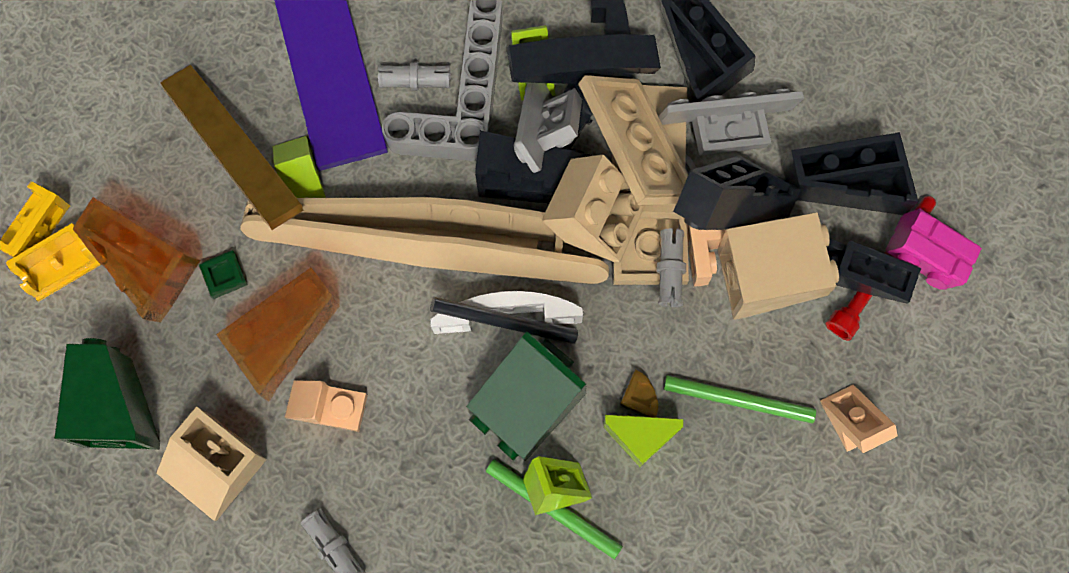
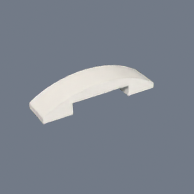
[430,291,583,334]

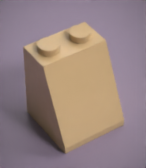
[718,213,839,320]

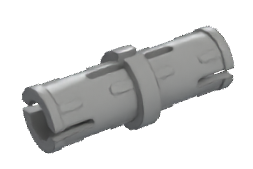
[378,62,451,91]
[657,228,686,307]
[300,509,365,573]

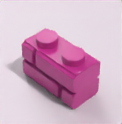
[886,209,982,290]

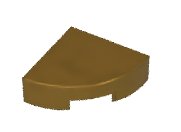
[620,369,659,418]

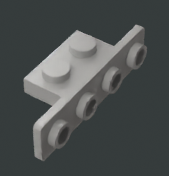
[514,83,582,173]
[658,89,804,156]

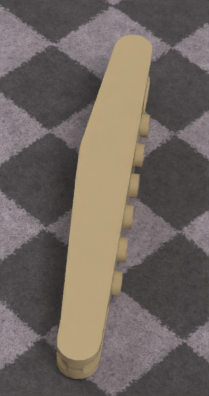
[241,197,609,284]

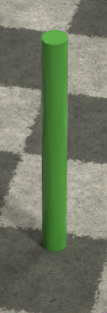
[663,375,816,424]
[485,459,623,560]

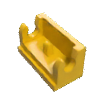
[0,181,70,257]
[6,223,103,302]

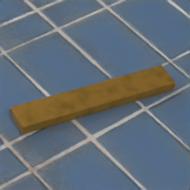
[160,65,304,230]

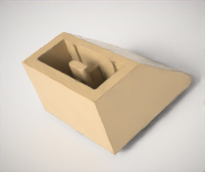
[542,155,645,262]
[157,407,267,521]

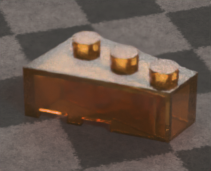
[73,197,201,323]
[216,267,340,402]

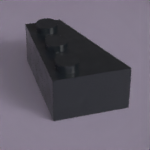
[661,0,756,103]
[475,130,592,204]
[782,132,919,215]
[673,156,802,230]

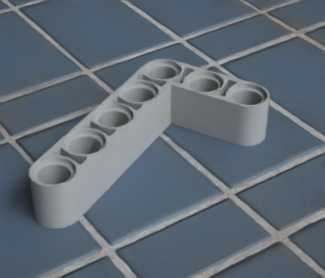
[382,0,503,161]

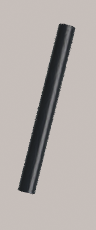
[430,297,578,344]

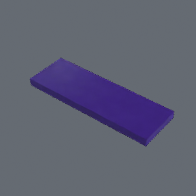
[274,0,388,171]

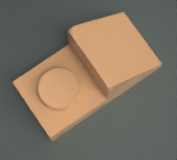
[687,225,726,287]
[285,381,368,432]
[820,385,898,453]

